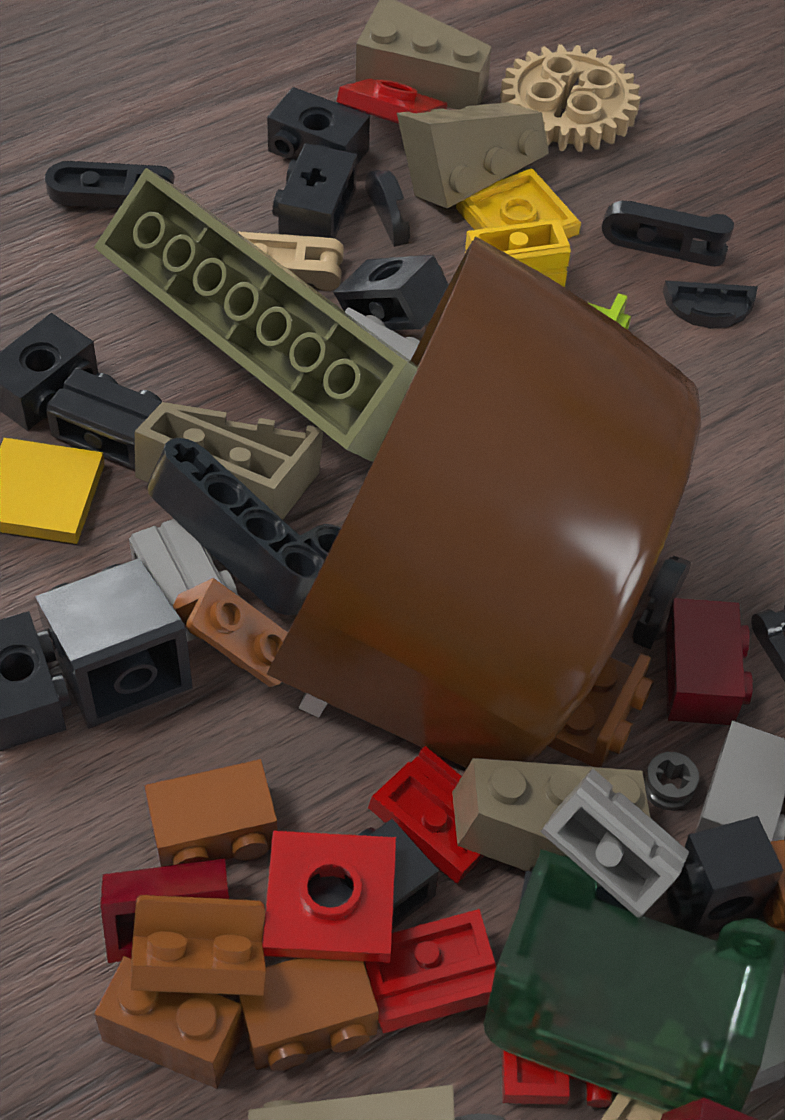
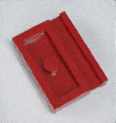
[368,746,484,884]
[365,909,505,1033]

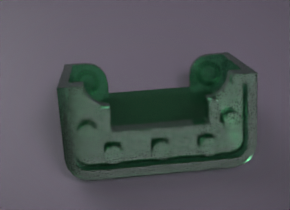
[484,849,785,1112]

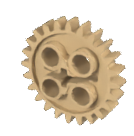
[500,44,640,152]

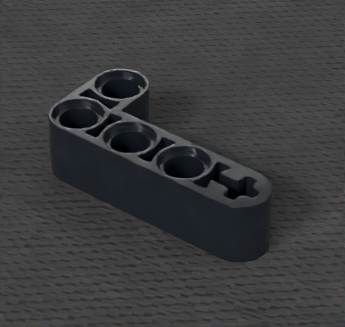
[147,438,341,615]

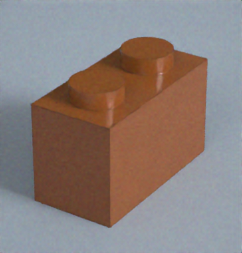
[144,759,278,867]
[94,957,244,1089]
[236,958,379,1071]

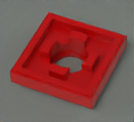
[336,78,448,124]
[262,831,396,963]

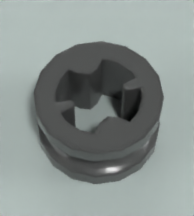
[644,752,699,811]

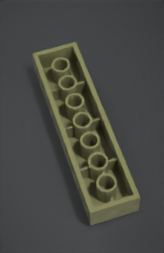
[94,168,418,462]

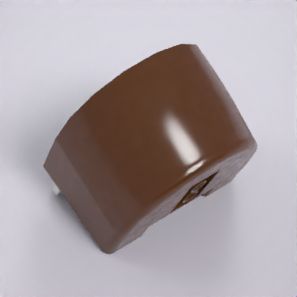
[266,236,702,768]

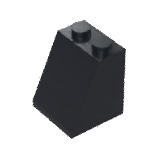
[35,558,193,729]

